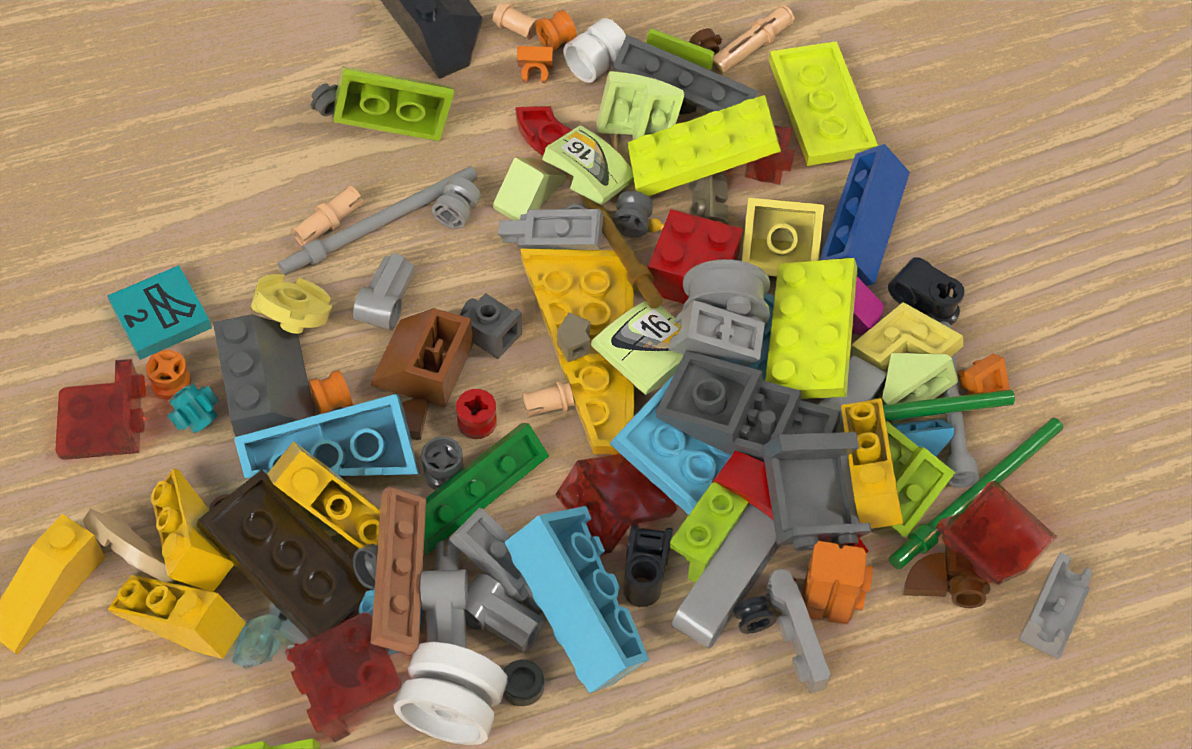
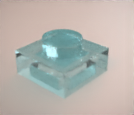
[232,614,282,668]

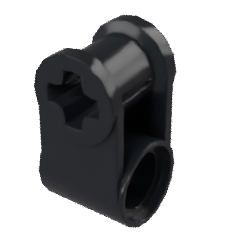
[888,257,964,325]
[624,522,673,607]

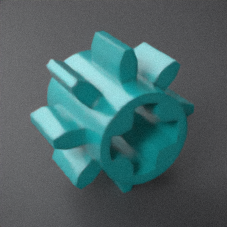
[167,383,220,433]

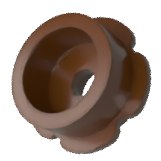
[689,28,722,55]
[948,571,990,608]

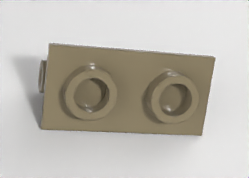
[689,171,729,225]

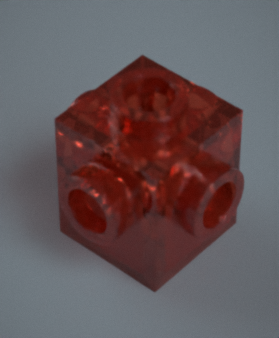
[745,125,795,185]

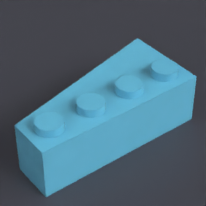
[234,394,421,478]
[504,506,649,694]

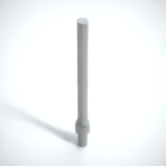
[278,166,477,275]

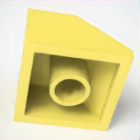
[742,198,824,277]

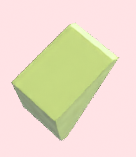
[493,157,566,220]
[882,353,958,424]

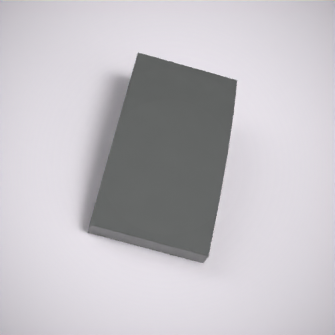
[655,350,840,463]

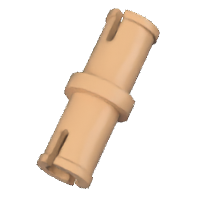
[291,185,364,246]

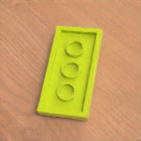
[769,41,878,166]
[628,95,781,196]
[765,258,857,399]

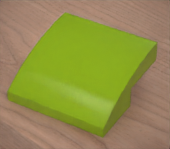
[886,421,955,538]

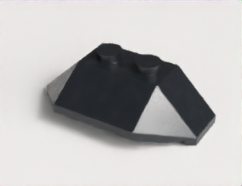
[380,0,482,79]

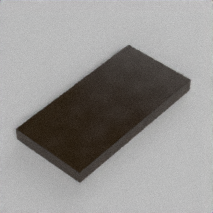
[197,470,373,647]

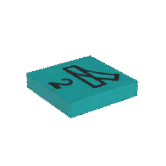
[107,265,212,360]

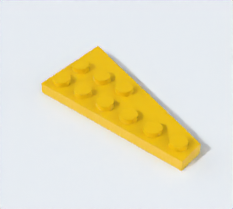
[520,249,634,455]

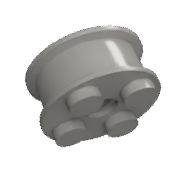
[682,260,770,324]

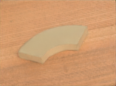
[83,508,174,583]

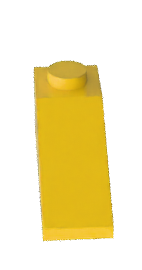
[0,514,105,655]

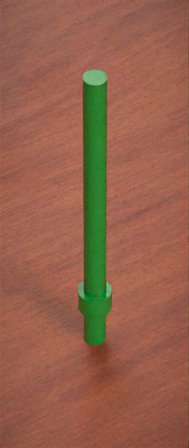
[889,418,1063,570]

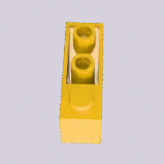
[841,398,903,529]
[267,441,380,548]
[151,468,234,592]
[107,575,246,659]

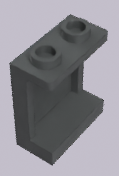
[762,432,872,551]

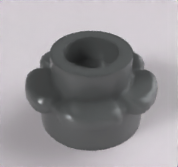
[311,83,338,116]

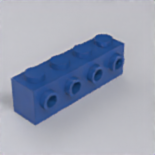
[819,144,910,286]

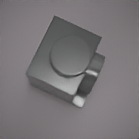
[460,293,522,359]

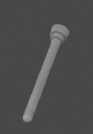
[940,321,979,488]

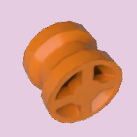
[536,10,577,51]
[146,350,191,400]
[308,369,353,414]

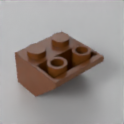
[371,308,473,408]

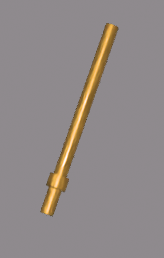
[564,171,663,308]

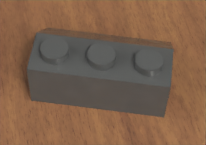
[213,314,315,437]

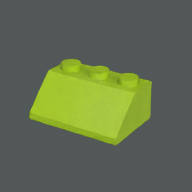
[333,66,454,141]

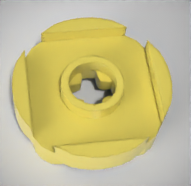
[251,274,332,334]

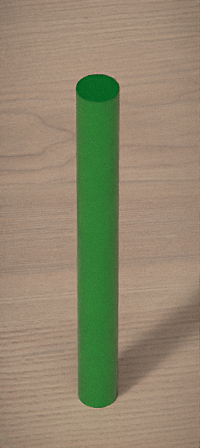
[883,390,1015,421]

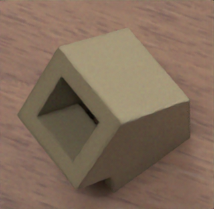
[557,313,591,362]

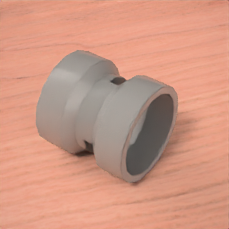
[432,176,481,229]

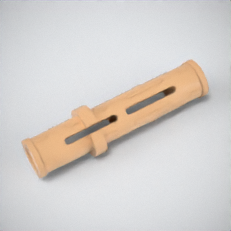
[712,5,795,76]

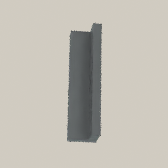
[612,35,759,112]

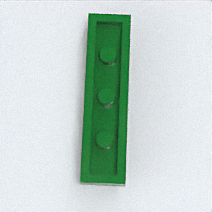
[423,423,549,555]

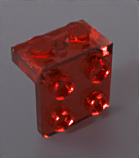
[55,359,146,460]
[555,454,677,555]
[936,480,1057,585]
[288,613,402,742]

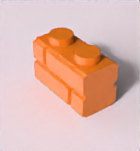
[802,541,873,624]

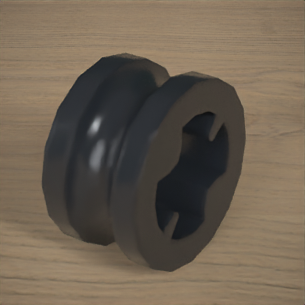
[733,596,777,634]

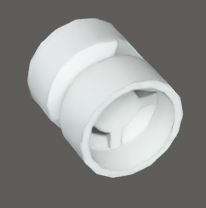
[563,18,626,83]

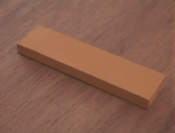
[371,486,426,655]

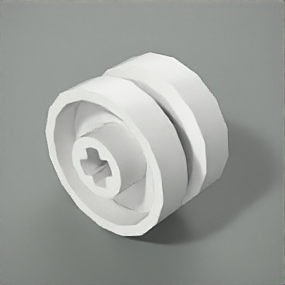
[394,642,507,745]

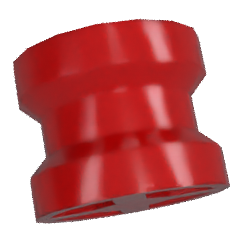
[456,389,497,439]

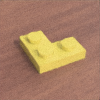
[851,302,964,371]

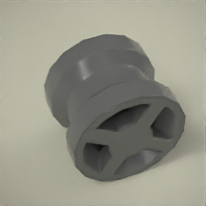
[612,191,653,238]

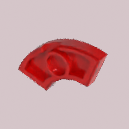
[516,106,572,156]

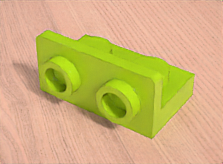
[670,482,749,583]

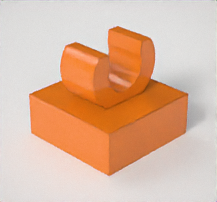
[517,46,553,83]
[958,353,1010,395]

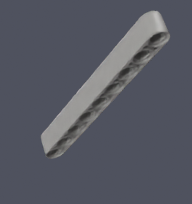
[672,355,887,649]

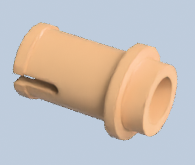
[493,3,538,40]
[522,381,574,418]

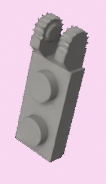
[766,568,831,694]

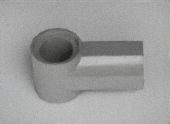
[353,253,415,330]
[421,570,468,648]
[465,573,544,653]

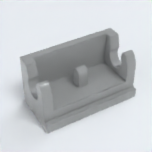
[669,300,765,367]
[1019,552,1092,659]

